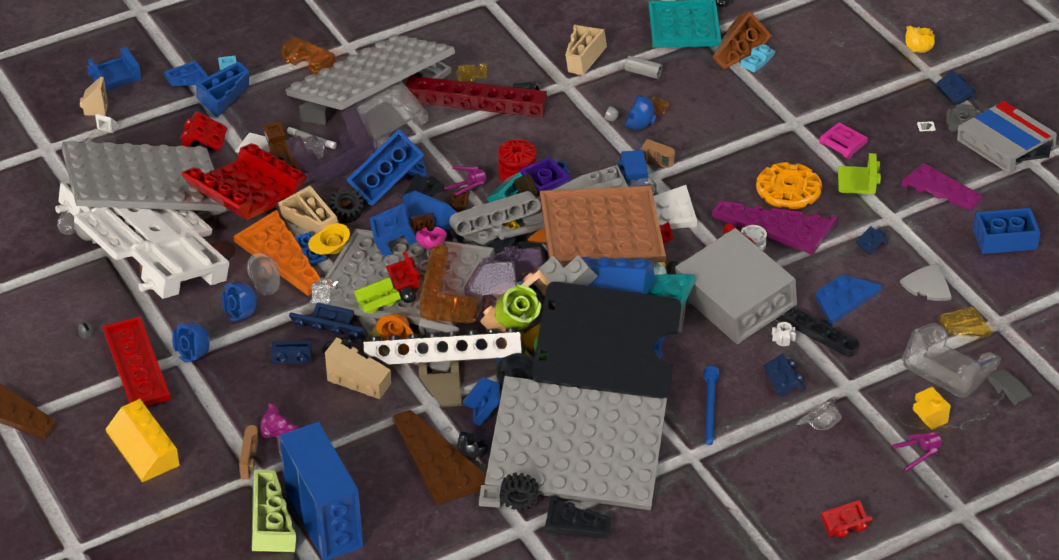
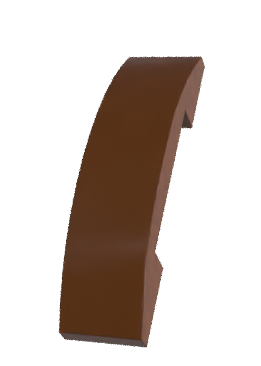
[263,122,300,170]

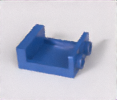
[87,47,141,90]

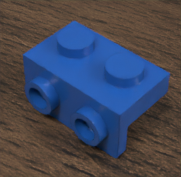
[463,377,501,426]

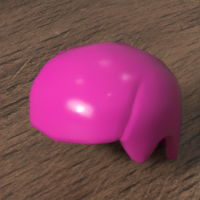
[416,227,447,250]

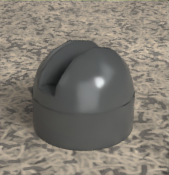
[78,321,94,338]

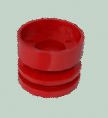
[498,139,536,183]

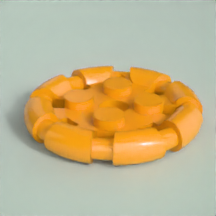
[756,162,822,210]

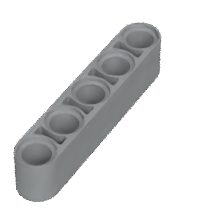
[449,191,541,236]

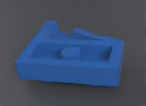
[164,61,208,86]

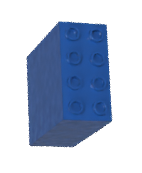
[279,422,363,560]

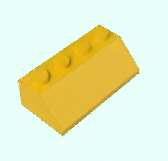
[106,399,180,483]

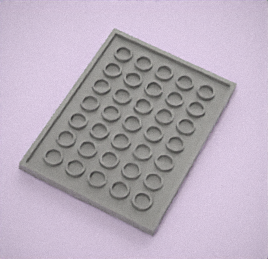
[285,34,455,110]
[61,141,226,211]
[309,229,495,326]
[485,376,667,510]

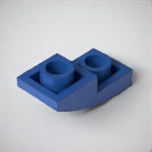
[294,231,326,265]

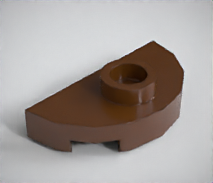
[450,187,470,212]

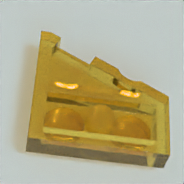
[938,306,992,337]

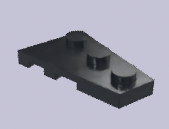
[545,495,611,539]

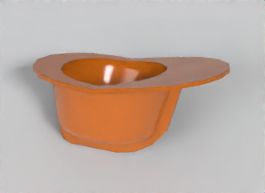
[376,313,414,354]

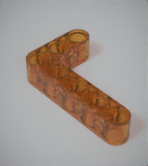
[420,244,477,323]

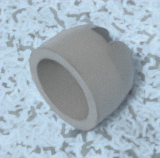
[604,106,619,121]

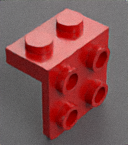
[180,111,227,151]

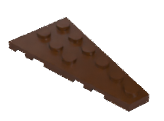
[392,410,486,505]

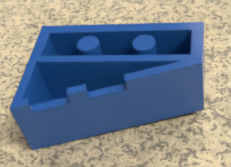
[196,61,249,118]

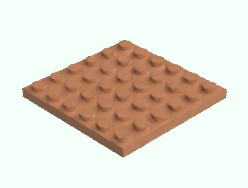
[540,186,666,267]

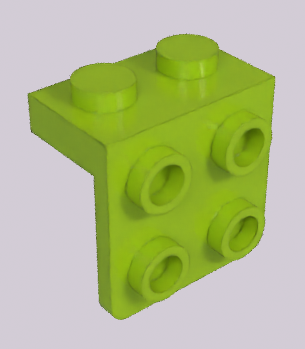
[838,153,881,194]

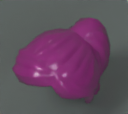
[260,403,299,438]

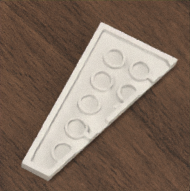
[653,185,697,229]

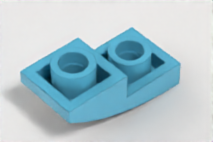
[740,44,775,72]

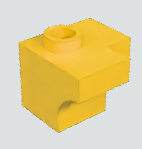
[913,387,951,430]

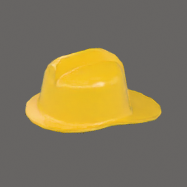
[308,223,350,255]

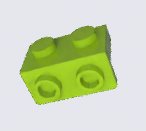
[354,277,401,314]

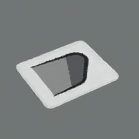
[917,122,936,131]

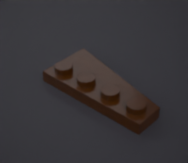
[0,384,57,440]

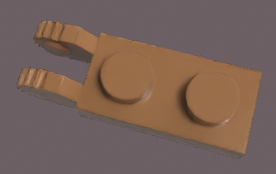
[239,425,259,480]

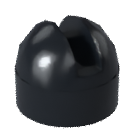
[399,286,416,303]

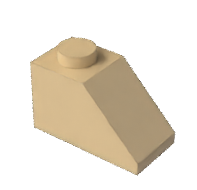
[80,77,108,116]

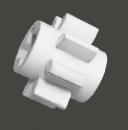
[772,322,796,346]

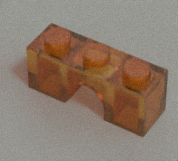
[281,36,335,75]

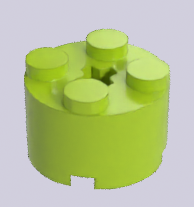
[495,285,541,331]

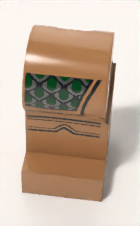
[640,139,675,168]

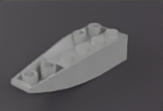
[522,165,628,222]

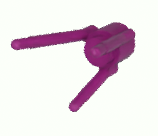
[444,166,486,196]
[892,431,942,471]

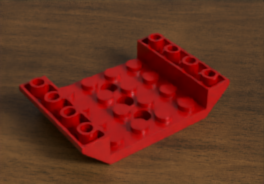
[182,143,308,220]

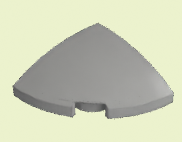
[900,264,952,301]

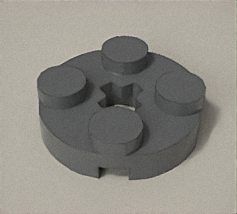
[946,104,981,131]

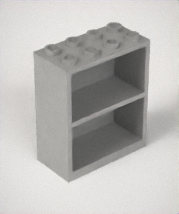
[675,228,797,344]

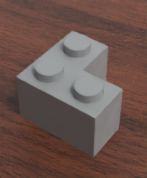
[539,255,598,286]

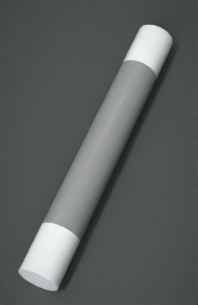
[287,127,337,149]

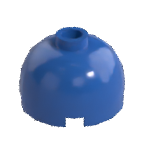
[624,94,657,131]
[222,282,258,322]
[172,322,210,362]

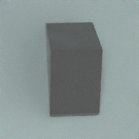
[299,102,334,125]

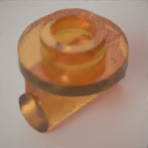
[651,96,669,115]

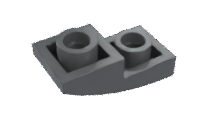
[987,369,1032,406]

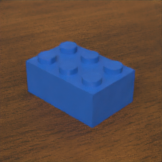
[973,208,1041,254]

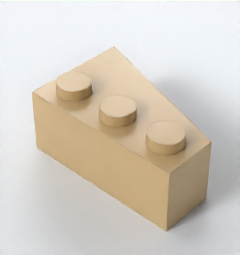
[566,25,607,75]
[278,186,339,235]
[325,338,391,399]

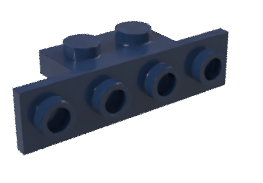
[289,303,367,339]

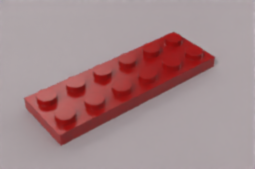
[102,317,171,407]

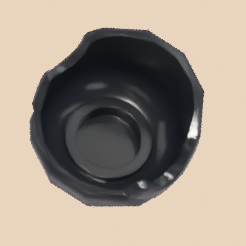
[457,432,488,458]

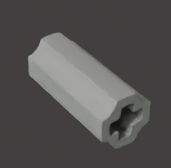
[625,56,662,79]

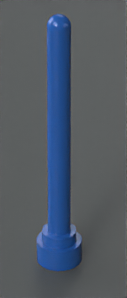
[703,366,720,445]

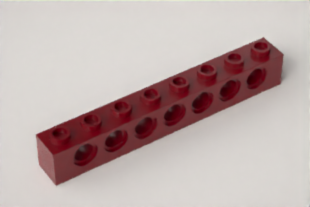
[405,76,547,118]

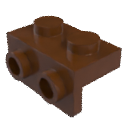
[401,212,435,237]

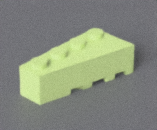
[252,470,296,552]

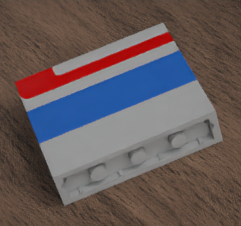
[957,101,1057,174]

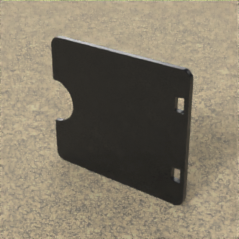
[532,281,681,399]

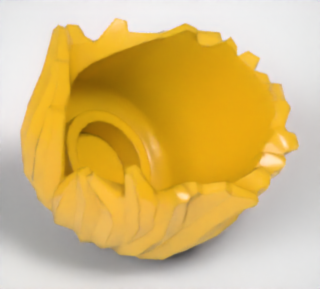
[905,26,935,53]

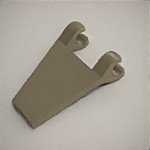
[418,360,462,407]

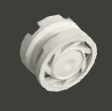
[741,225,767,251]

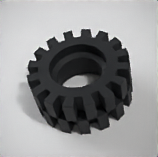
[329,187,363,223]
[499,473,539,511]

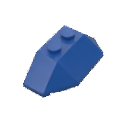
[403,191,462,232]

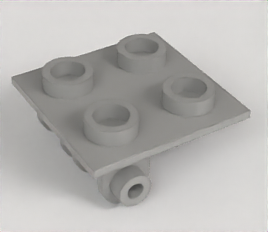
[463,224,511,245]

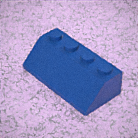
[346,129,425,206]
[581,256,655,294]

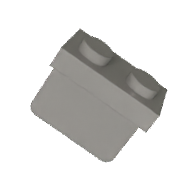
[413,319,460,372]

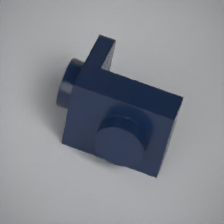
[856,226,888,255]

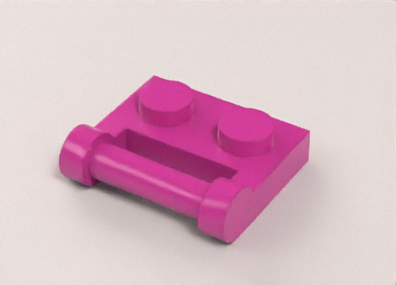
[819,122,868,159]

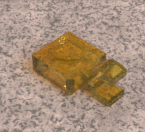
[457,64,488,82]

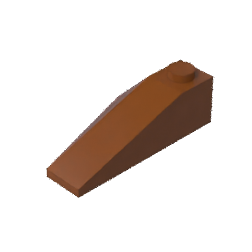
[712,11,772,70]

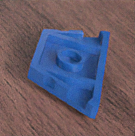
[815,275,882,326]

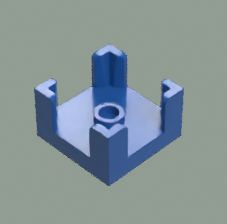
[369,203,417,257]

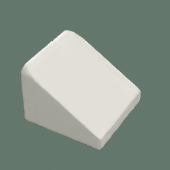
[95,114,119,133]

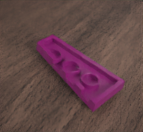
[901,163,983,210]

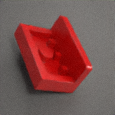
[386,251,421,293]
[820,500,873,539]

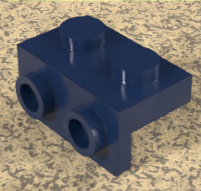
[936,70,977,105]
[270,341,312,364]
[763,353,805,397]

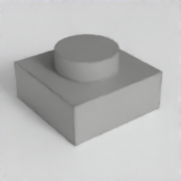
[479,485,501,508]

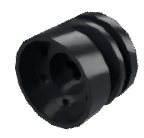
[496,354,534,395]

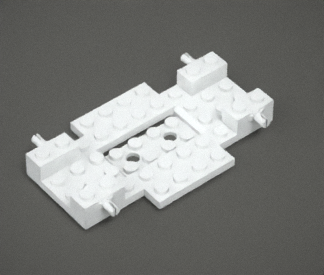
[55,180,229,299]

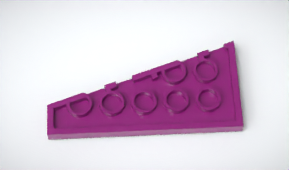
[712,201,838,255]

